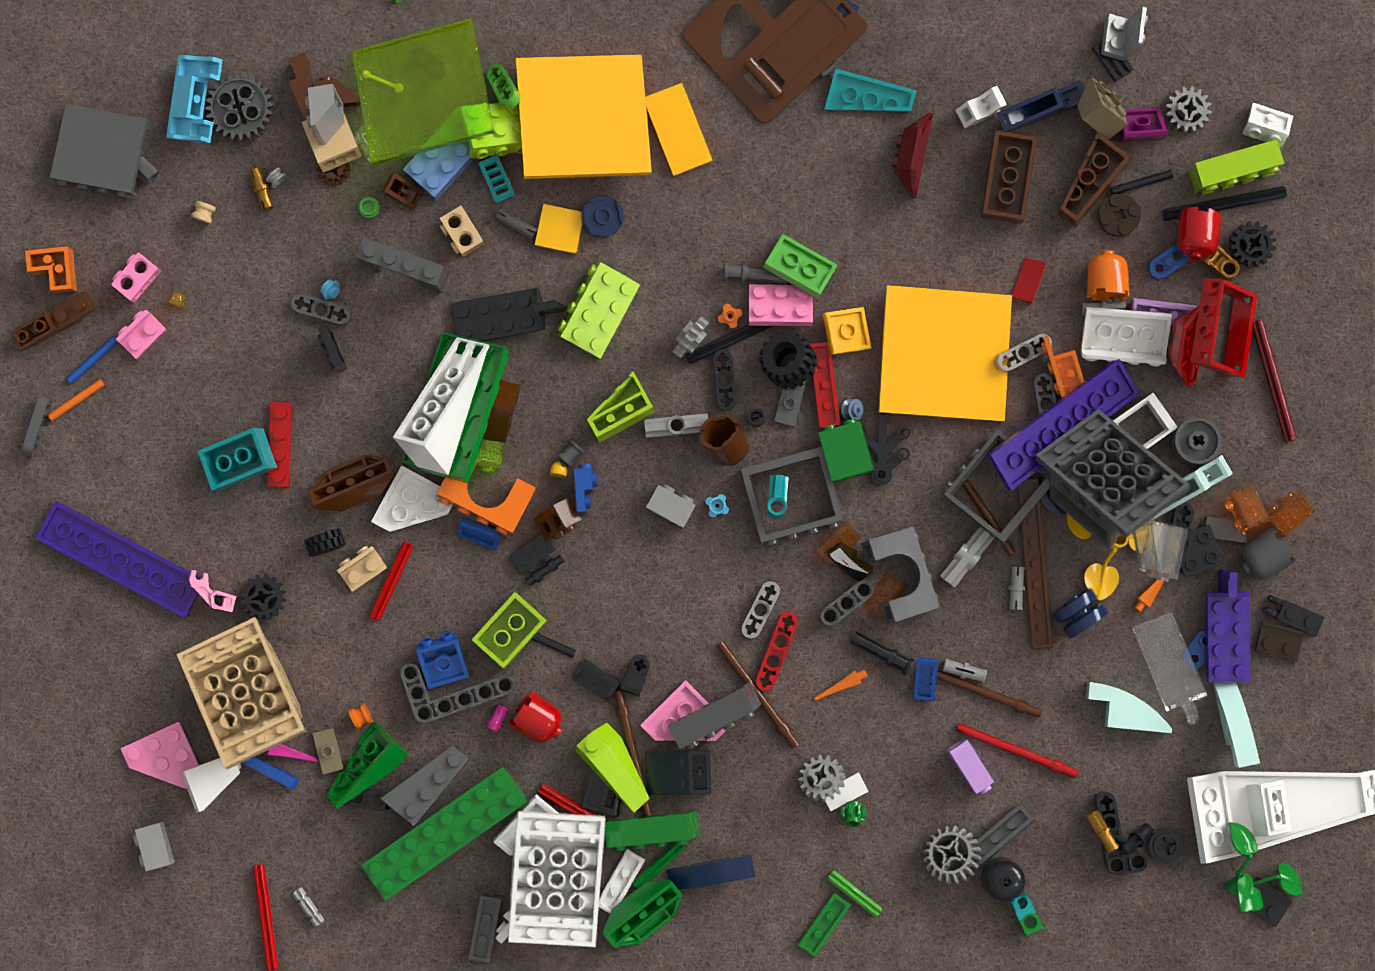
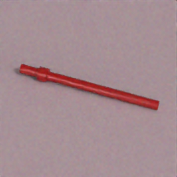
[956,723,1079,778]

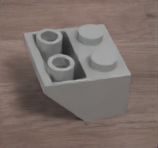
[305,84,345,145]

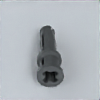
[723,262,787,285]

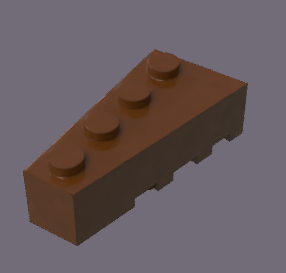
[1059,132,1131,228]

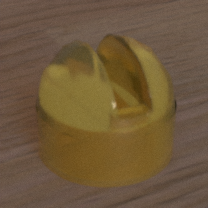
[168,292,186,309]

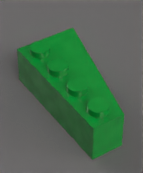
[605,810,699,851]

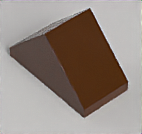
[382,172,424,209]

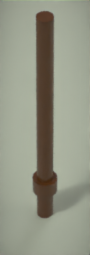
[717,641,800,748]
[937,670,1043,718]
[614,690,652,817]

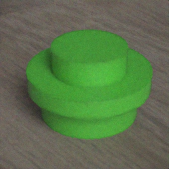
[358,197,380,218]

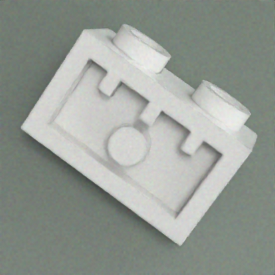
[1242,103,1293,147]

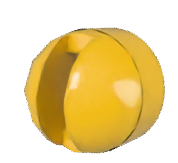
[550,461,567,478]

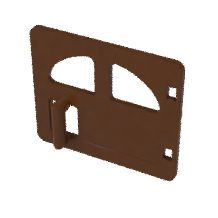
[683,0,867,123]

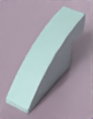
[1150,455,1233,521]
[1086,682,1172,733]
[1213,682,1260,768]

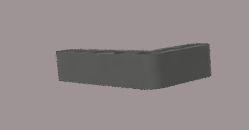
[400,663,516,723]

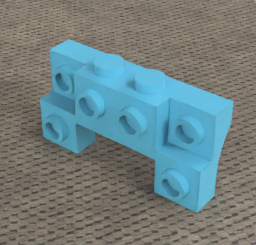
[166,55,223,143]

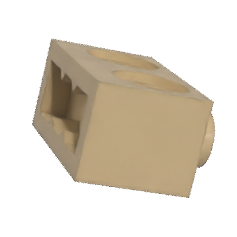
[439,205,485,257]

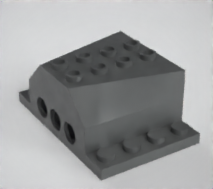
[1036,409,1190,549]

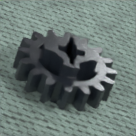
[1229,221,1277,267]
[240,574,287,620]

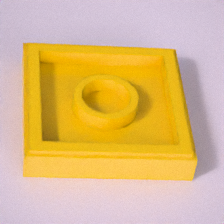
[535,204,583,254]
[822,307,872,355]

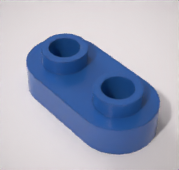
[1148,245,1188,279]
[1182,630,1206,669]

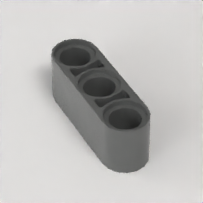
[820,581,873,626]

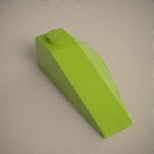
[576,723,650,813]

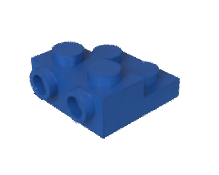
[574,464,598,514]
[416,632,469,689]

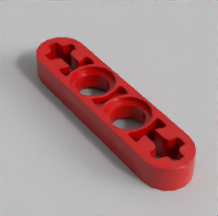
[756,612,798,691]

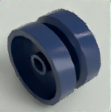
[1053,588,1108,638]

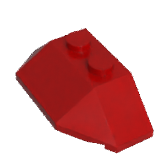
[1168,306,1199,387]

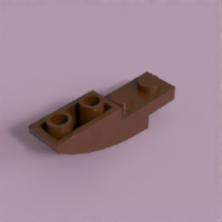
[11,291,96,351]

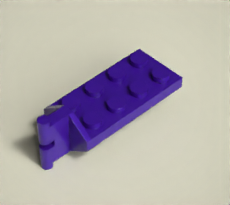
[1205,570,1250,683]

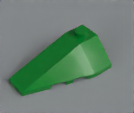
[326,721,408,808]

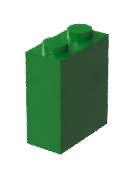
[818,419,875,483]

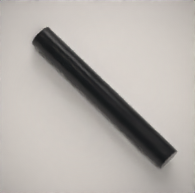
[1110,169,1173,195]
[531,633,576,658]

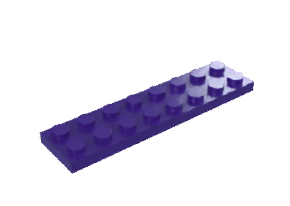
[987,359,1139,490]
[35,501,201,618]

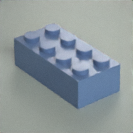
[403,107,475,201]

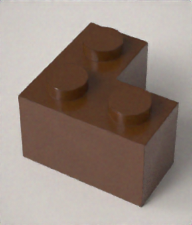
[483,380,520,443]

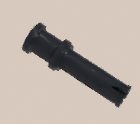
[850,631,914,676]

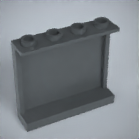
[50,104,153,199]

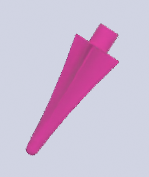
[267,744,319,762]

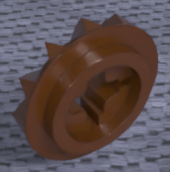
[316,162,351,186]

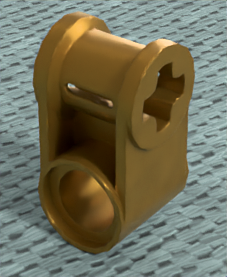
[1199,245,1240,281]

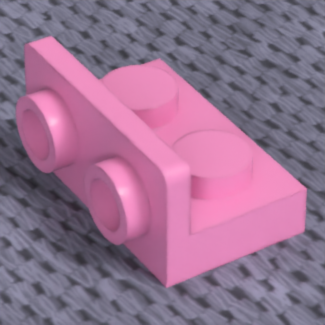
[116,310,167,359]

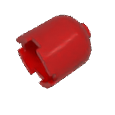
[1177,207,1222,261]
[508,690,562,744]

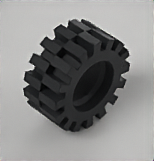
[304,528,346,557]

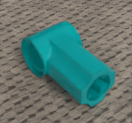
[767,475,789,520]

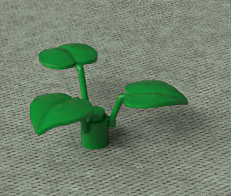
[1227,822,1303,913]

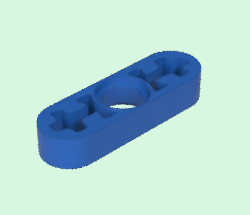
[242,756,300,789]

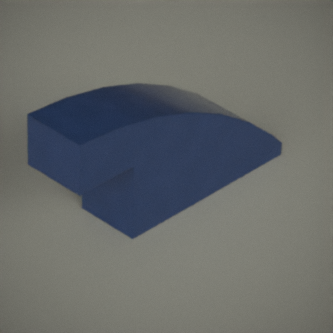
[997,81,1085,132]
[667,854,756,890]

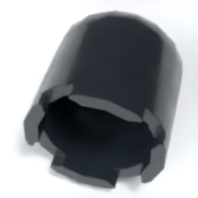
[981,857,1026,901]

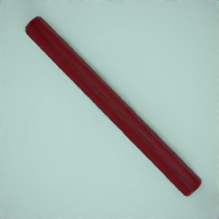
[1253,320,1297,442]

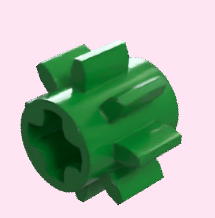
[840,801,866,827]

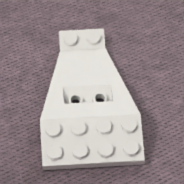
[1187,770,1375,863]

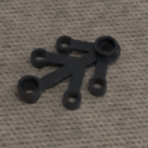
[862,404,910,485]

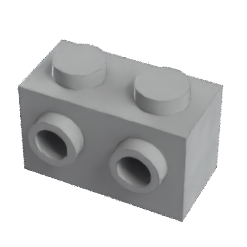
[646,484,696,529]
[133,822,175,871]

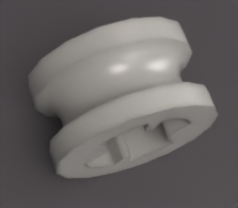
[266,168,287,189]

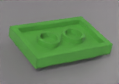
[763,234,838,298]

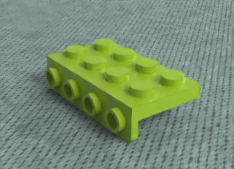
[460,103,522,159]
[557,262,640,359]

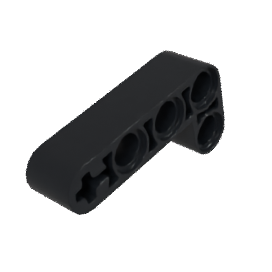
[1094,791,1148,875]

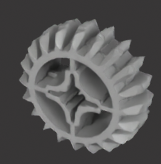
[923,826,981,884]

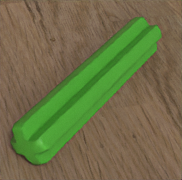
[827,870,882,917]

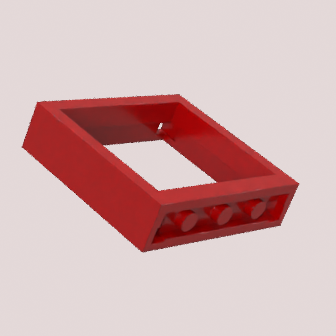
[1191,278,1258,378]

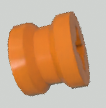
[348,703,373,729]

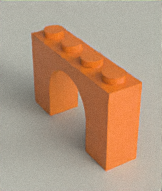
[436,458,536,536]

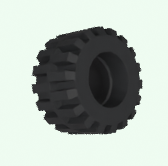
[759,330,817,389]

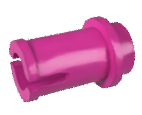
[486,704,509,732]

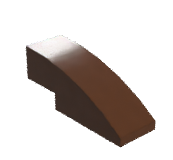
[289,53,314,121]

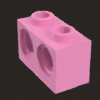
[111,252,161,303]

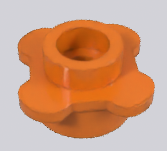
[718,304,742,328]

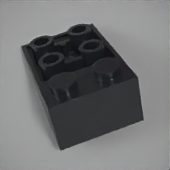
[646,750,711,795]

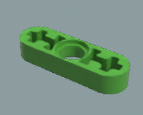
[487,64,520,109]

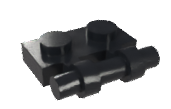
[509,534,565,586]

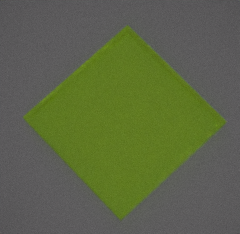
[352,18,494,166]

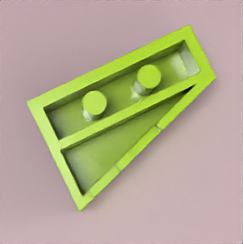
[587,371,655,443]

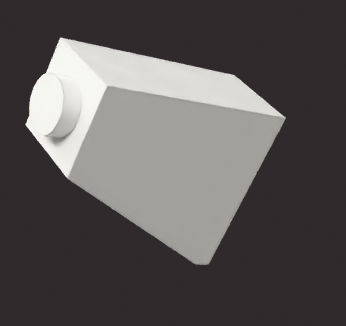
[181,758,241,813]

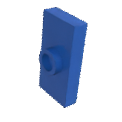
[457,517,502,550]
[913,657,939,701]

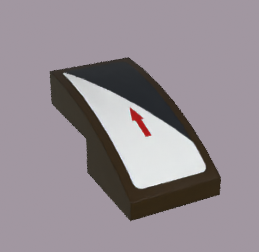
[827,541,873,582]

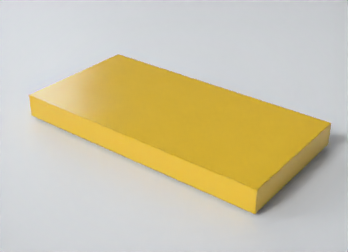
[645,83,713,177]

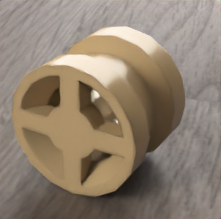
[191,201,216,224]

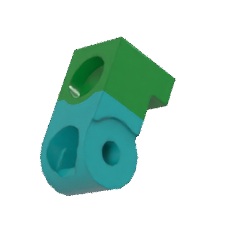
[1010,893,1044,936]

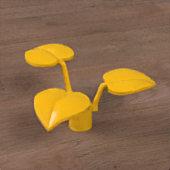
[1066,514,1163,601]

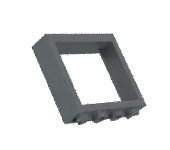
[943,429,1050,545]
[740,447,843,546]

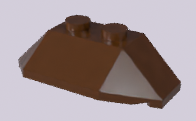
[308,455,393,512]

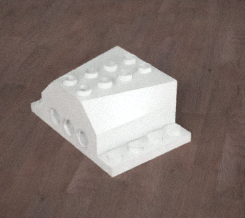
[508,811,605,947]

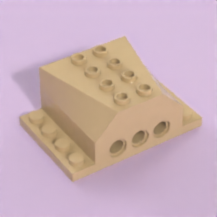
[177,617,306,770]

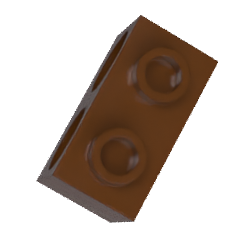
[534,498,581,541]

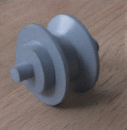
[841,399,864,420]

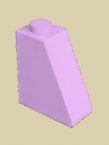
[946,739,994,795]

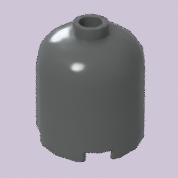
[1241,526,1296,579]

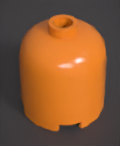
[1086,250,1129,302]

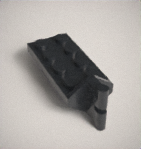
[452,288,566,341]

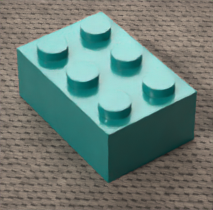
[198,428,277,491]

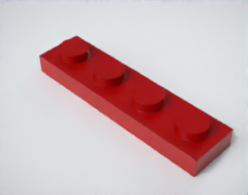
[810,342,841,428]
[267,402,292,487]

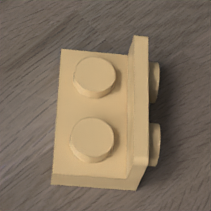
[336,546,388,592]

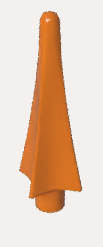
[1134,564,1174,613]
[814,669,868,701]

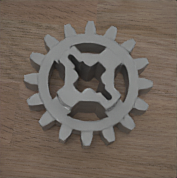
[1165,87,1212,133]
[673,316,709,358]
[798,755,846,802]

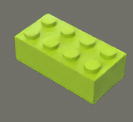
[1188,139,1284,196]

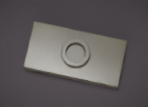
[312,728,344,774]

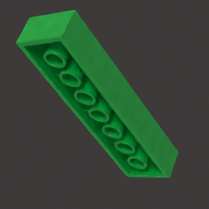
[361,766,528,901]

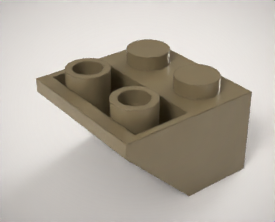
[1078,77,1128,140]

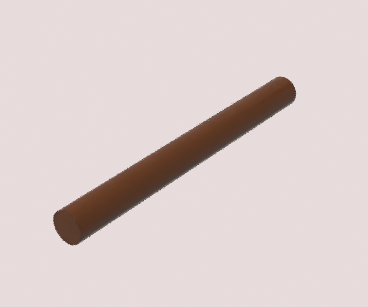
[962,481,1016,556]

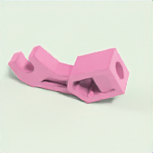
[188,569,236,612]

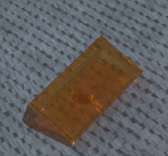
[817,522,861,567]
[864,572,907,621]

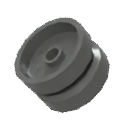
[1170,417,1222,466]

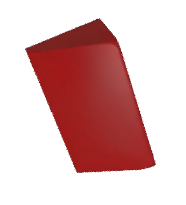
[1012,258,1046,304]

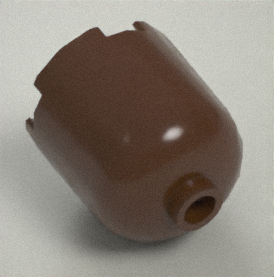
[699,413,749,466]

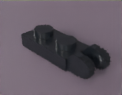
[1262,595,1325,637]

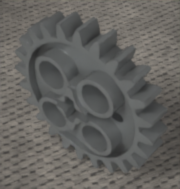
[205,72,275,142]

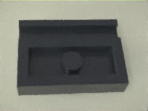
[1253,876,1293,927]

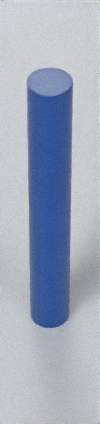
[66,336,118,384]

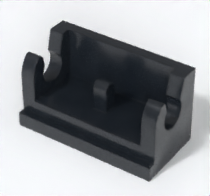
[572,659,620,702]

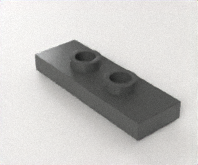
[774,360,806,427]

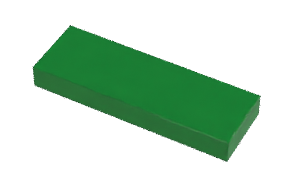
[797,892,851,958]

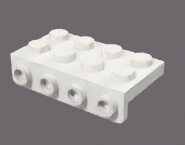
[1080,307,1172,366]

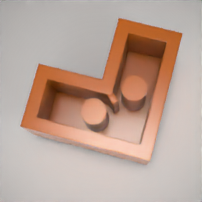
[25,246,77,294]

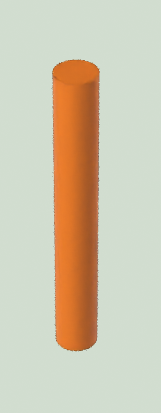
[48,379,105,422]

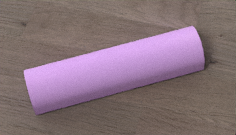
[1130,298,1197,325]

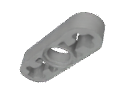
[995,334,1052,372]
[741,581,780,638]

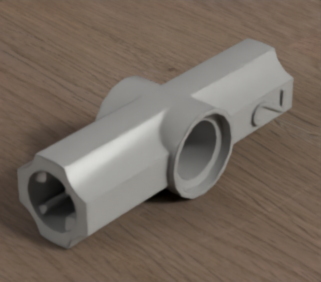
[644,413,708,438]
[940,527,994,588]

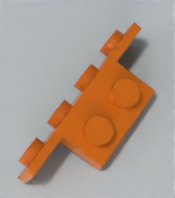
[1041,336,1085,398]

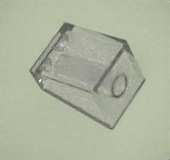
[1133,520,1188,582]

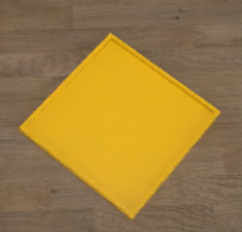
[515,55,652,179]
[878,285,1012,422]

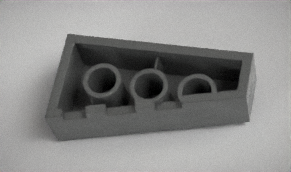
[668,681,761,749]
[381,746,469,827]

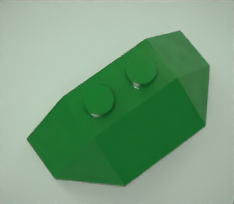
[602,880,683,948]

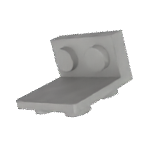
[1101,6,1148,61]

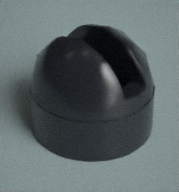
[748,409,765,427]

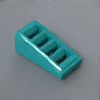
[478,155,515,204]

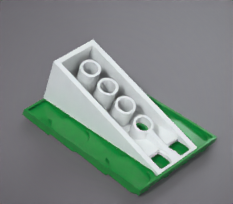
[393,332,509,484]

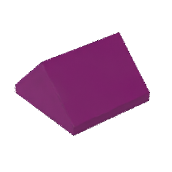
[1119,107,1167,143]

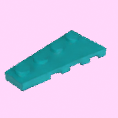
[824,69,917,111]

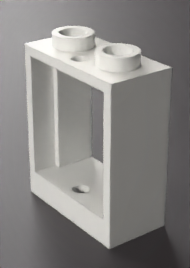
[1113,393,1178,449]

